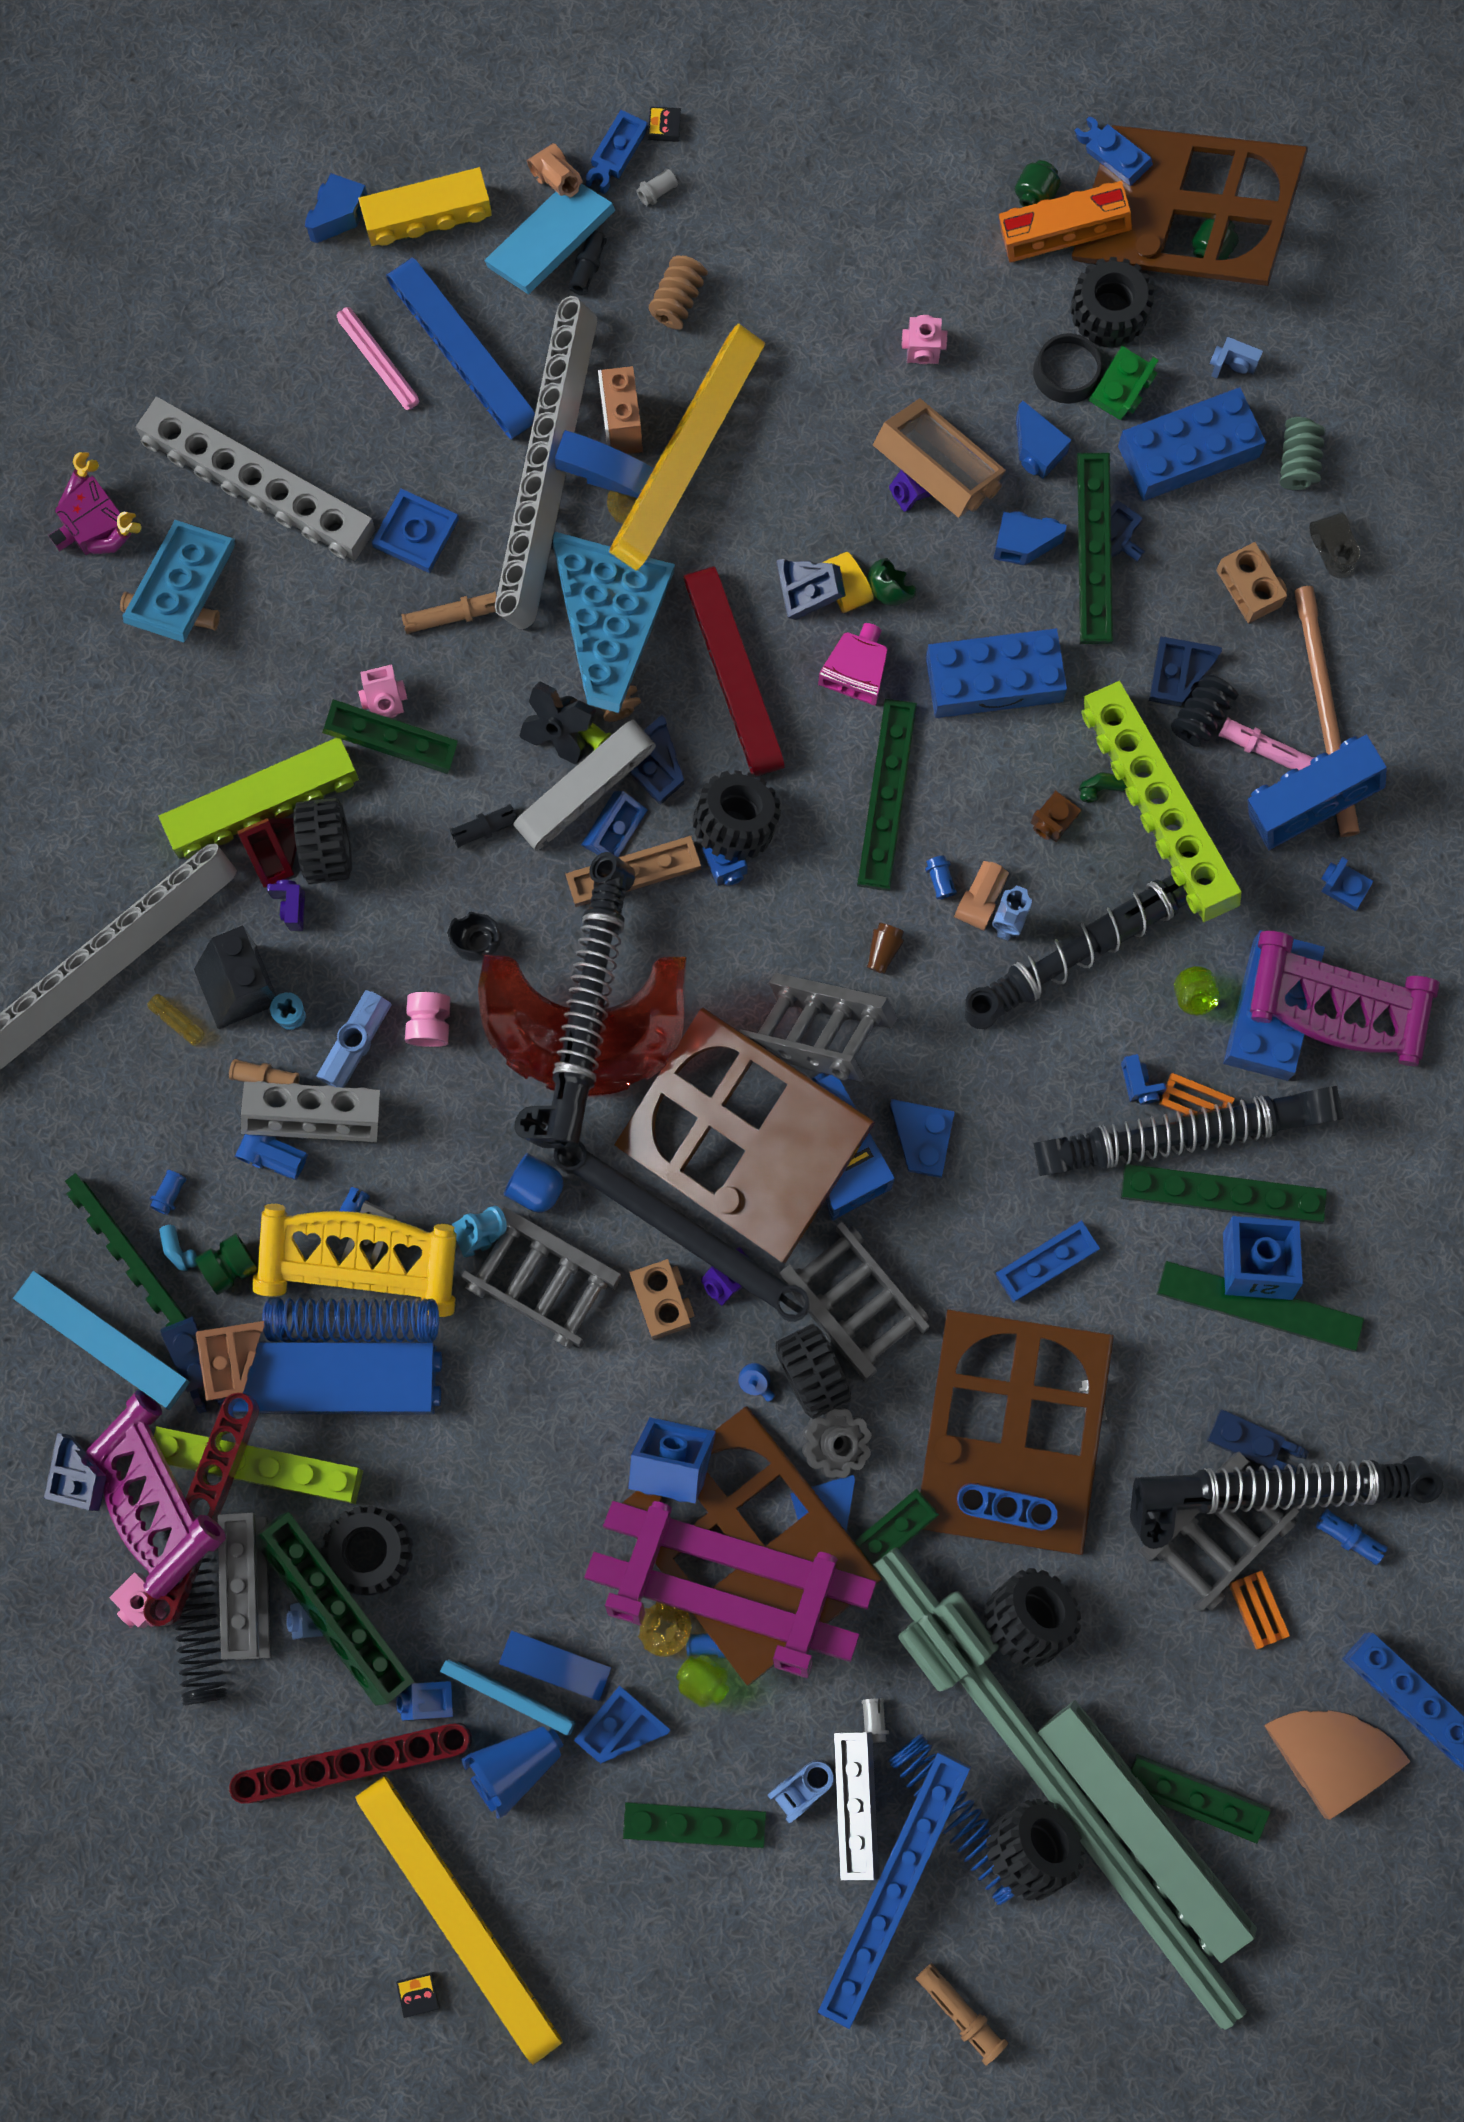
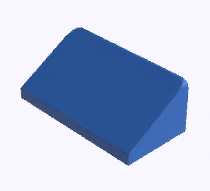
[581,791,648,857]

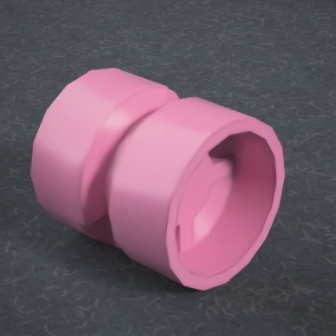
[405,992,451,1047]

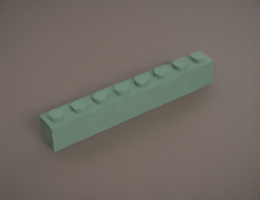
[1038,1700,1257,1963]

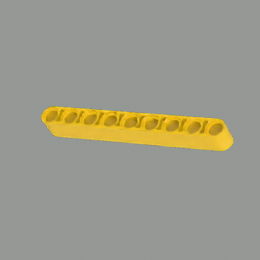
[609,323,765,571]
[355,1775,563,2065]

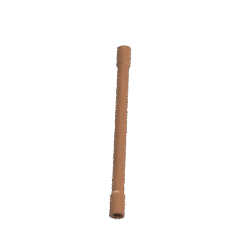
[1294,586,1360,837]

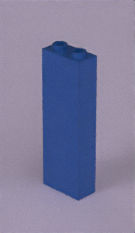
[225,1343,442,1415]

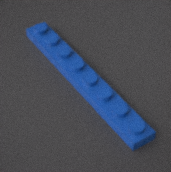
[818,1750,971,2029]

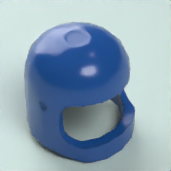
[504,1153,563,1213]

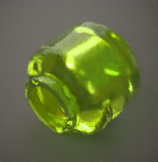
[1174,966,1220,1016]
[676,1655,730,1708]

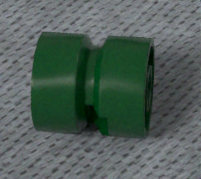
[195,1233,258,1295]

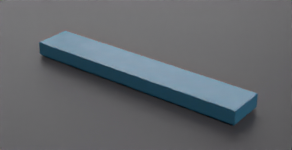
[13,1271,190,1410]

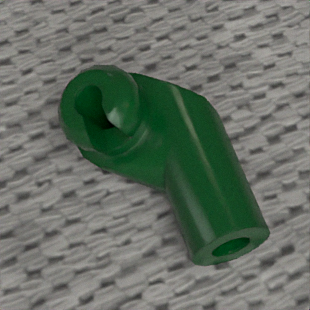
[1079,772,1127,803]

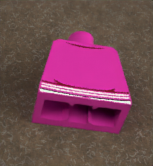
[818,623,888,706]

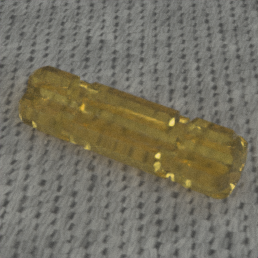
[147,994,205,1046]

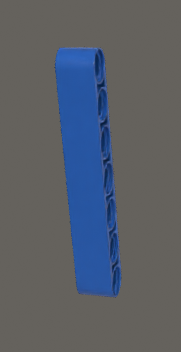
[386,257,535,440]

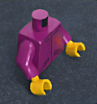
[48,452,141,555]

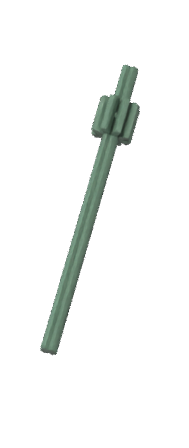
[873,1547,1247,2030]

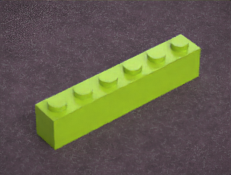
[158,738,359,859]
[154,1426,363,1505]

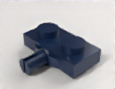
[1077,500,1145,562]

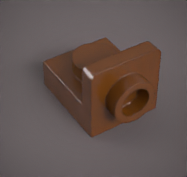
[1031,790,1081,842]

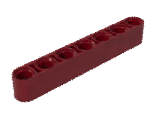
[683,566,785,778]
[143,1393,259,1626]
[229,1723,472,1804]

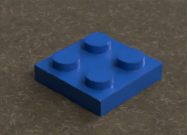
[371,489,459,573]

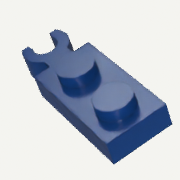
[586,110,648,194]
[1075,117,1153,186]

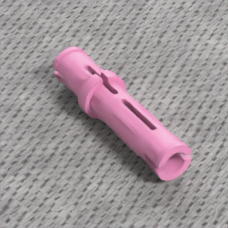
[1218,717,1315,770]

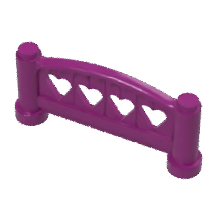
[1250,931,1440,1066]
[85,1390,226,1599]

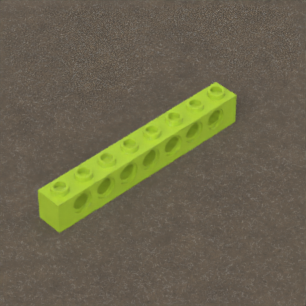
[1081,680,1242,922]

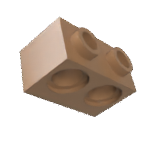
[1216,542,1287,624]
[629,1259,695,1340]

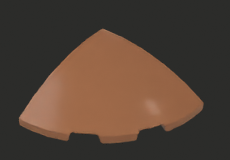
[1264,1710,1410,1820]

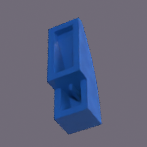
[555,430,654,498]
[499,1630,611,1701]

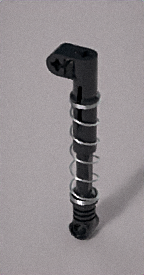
[965,828,1211,1029]

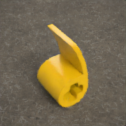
[822,552,874,613]

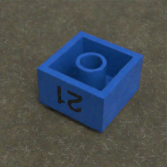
[1223,1216,1303,1300]

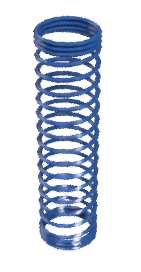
[262,1297,439,1343]
[888,1734,1014,1905]

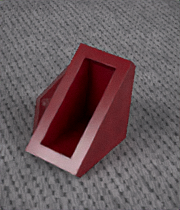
[237,818,297,888]

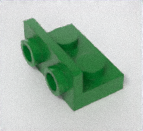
[1088,346,1158,420]

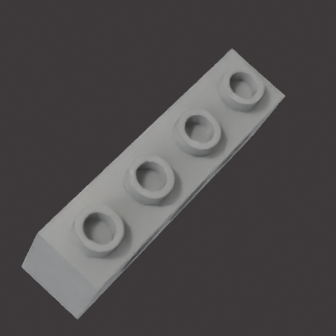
[241,1081,380,1142]

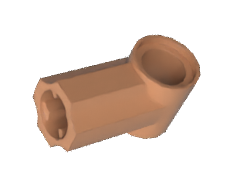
[527,143,582,198]
[954,861,1009,931]

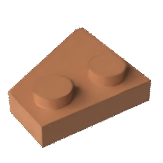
[196,1321,264,1401]

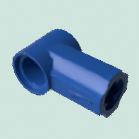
[235,1134,308,1180]

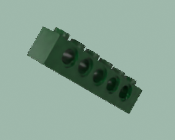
[256,1512,414,1706]

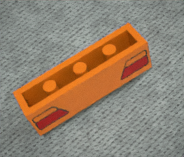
[999,181,1132,263]

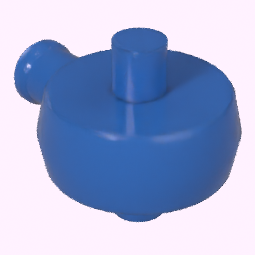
[738,1363,775,1402]

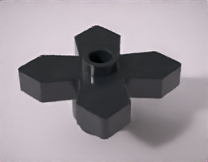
[519,682,596,764]

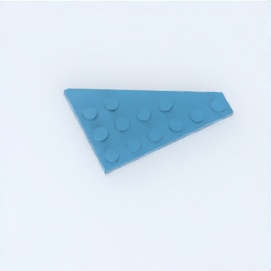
[553,532,675,713]

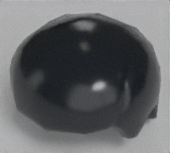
[447,912,501,961]

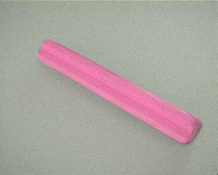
[337,307,419,410]

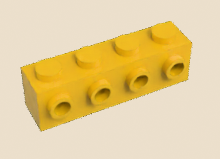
[358,167,492,246]

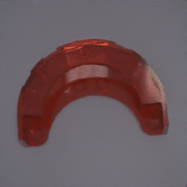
[478,955,686,1096]

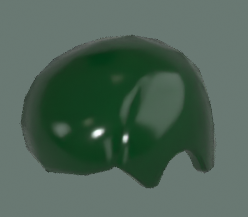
[869,558,916,606]

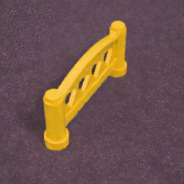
[252,1204,457,1317]

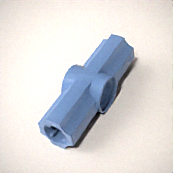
[992,885,1032,941]
[316,990,392,1088]

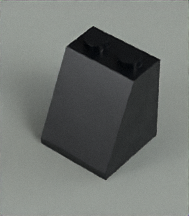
[194,925,277,1029]

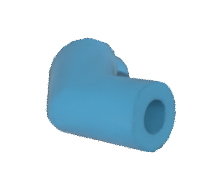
[159,1225,197,1271]

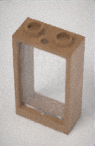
[873,398,1006,518]

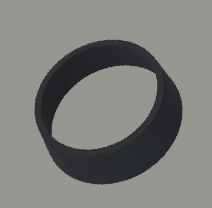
[1033,333,1102,404]

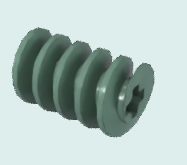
[1279,417,1326,490]

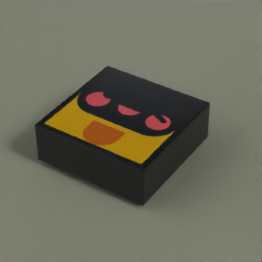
[648,107,681,142]
[396,1972,440,2018]

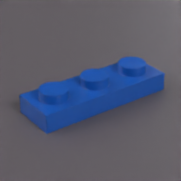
[995,1220,1100,1303]

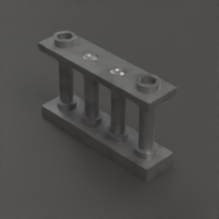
[740,973,897,1082]
[462,1206,622,1349]
[779,1222,930,1382]
[1138,1452,1299,1611]
[218,1513,271,1660]

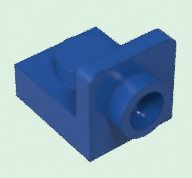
[702,847,747,886]
[1321,857,1373,911]
[1121,1054,1166,1105]
[396,1681,453,1721]

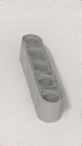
[514,720,656,850]

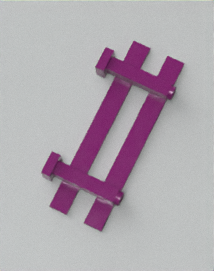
[584,1501,876,1678]

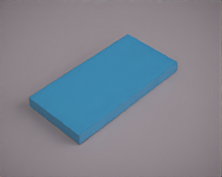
[484,184,615,295]
[123,520,235,643]
[440,1659,576,1735]

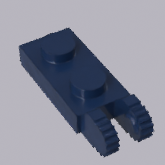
[161,1317,225,1414]
[1207,1409,1309,1474]

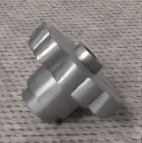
[802,1408,872,1478]

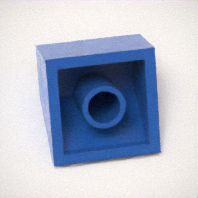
[628,1417,716,1503]

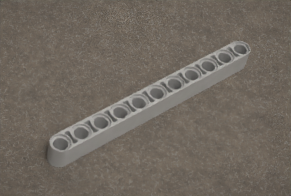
[495,296,597,629]
[0,844,237,1070]

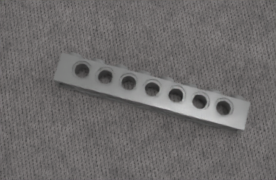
[136,396,375,561]

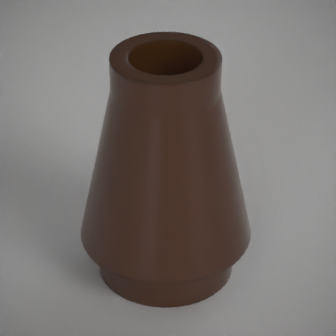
[867,923,904,974]

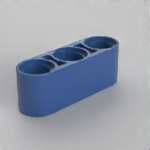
[957,1483,1057,1530]

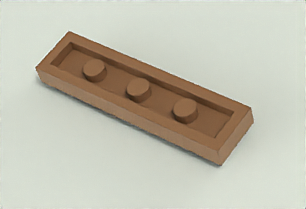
[565,836,701,907]

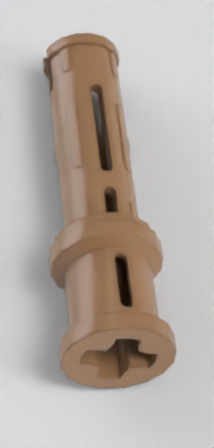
[915,1962,1009,2066]

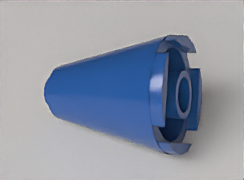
[461,1726,563,1819]

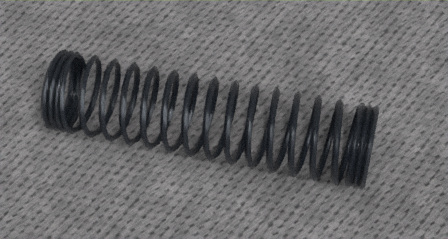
[162,1529,228,1705]

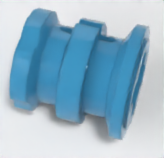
[270,992,306,1030]

